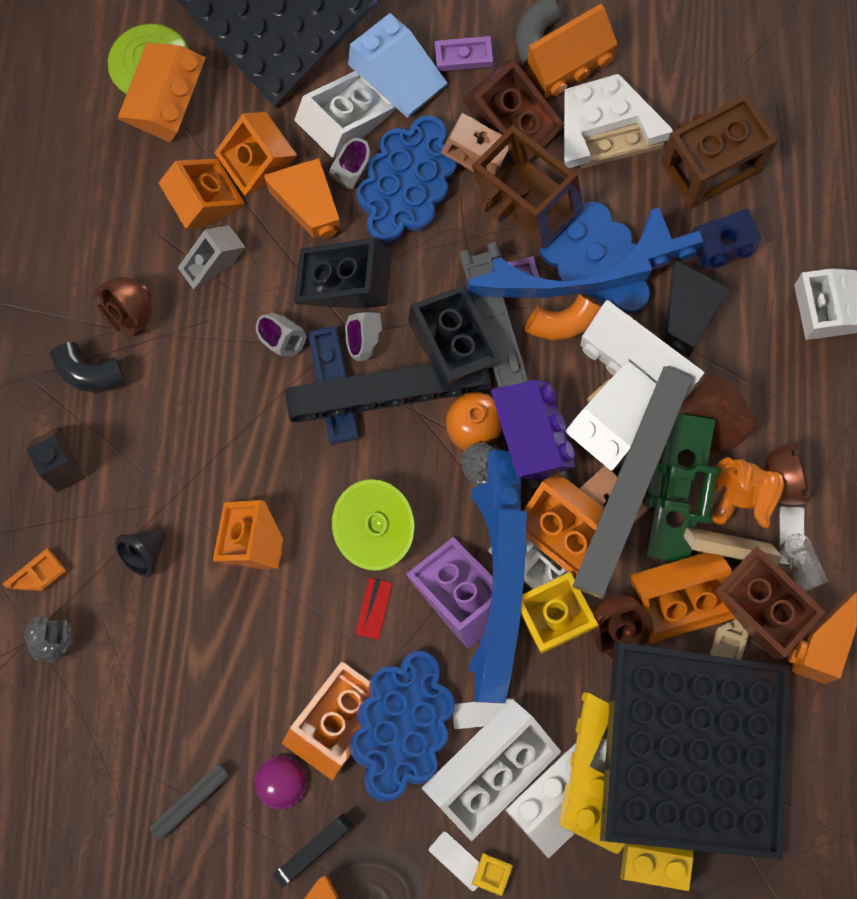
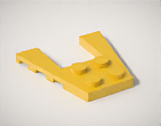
[558,692,625,854]

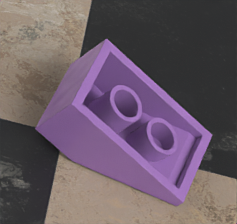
[406,537,493,649]

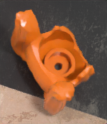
[710,457,784,528]

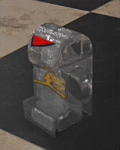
[779,533,828,592]

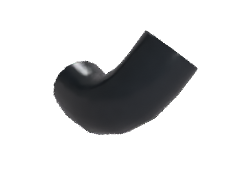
[50,342,127,394]

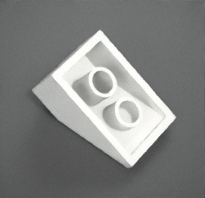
[294,71,397,158]
[565,360,657,471]

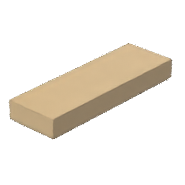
[580,123,664,169]
[684,527,782,566]

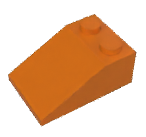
[788,590,857,685]
[282,661,371,781]

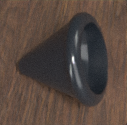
[115,528,166,577]

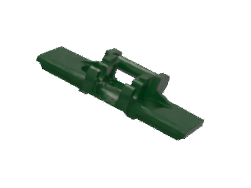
[645,413,722,562]

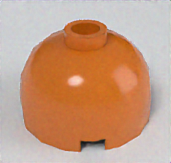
[446,392,503,451]

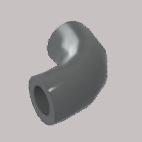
[515,0,561,68]

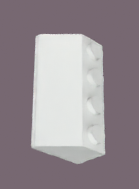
[580,300,705,400]
[422,699,561,842]
[505,729,608,859]

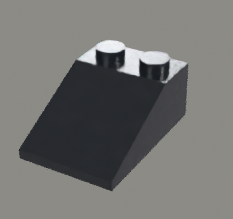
[294,238,392,309]
[408,285,503,384]

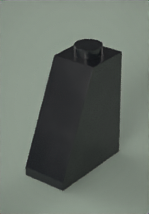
[664,261,729,356]
[26,426,85,492]

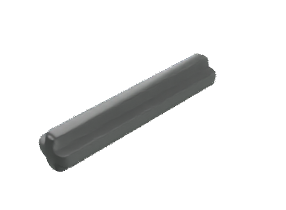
[150,765,229,840]

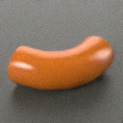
[525,293,603,341]

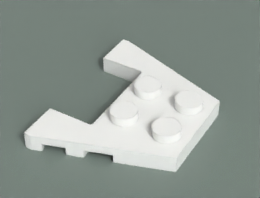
[564,74,673,168]

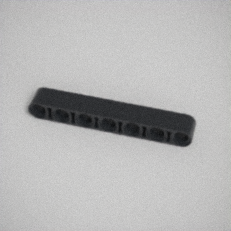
[284,364,492,422]

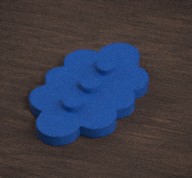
[357,115,458,244]
[540,202,650,314]
[349,650,455,802]

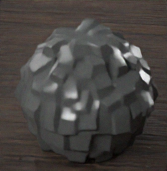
[461,441,503,487]
[24,616,74,664]

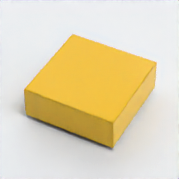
[471,853,513,896]

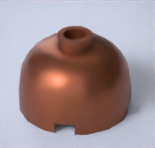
[94,277,152,337]
[764,442,811,505]
[588,594,653,658]

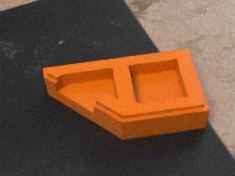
[3,548,68,592]

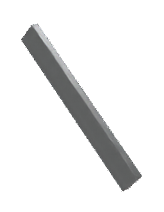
[573,366,693,599]

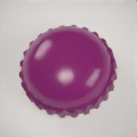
[254,755,307,810]

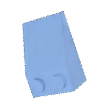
[348,13,447,118]

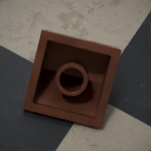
[679,374,759,454]

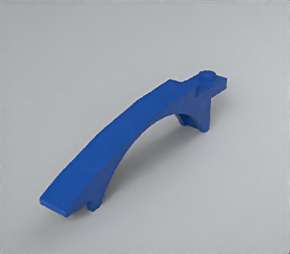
[466,208,703,298]
[469,450,527,704]

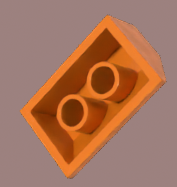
[526,4,617,99]
[117,43,206,142]
[523,472,604,578]
[630,553,735,644]

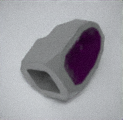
[328,138,371,189]
[256,312,307,357]
[345,312,382,362]

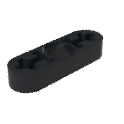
[272,814,353,888]

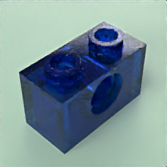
[692,209,762,269]

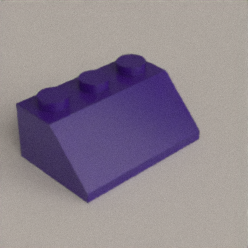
[491,380,576,479]

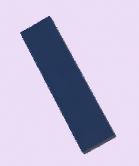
[308,326,359,445]

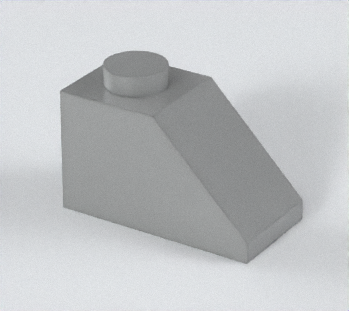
[178,225,245,290]

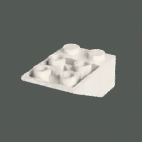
[794,269,857,340]

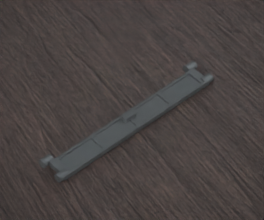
[459,242,570,490]

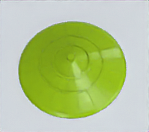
[108,24,189,94]
[332,479,414,571]

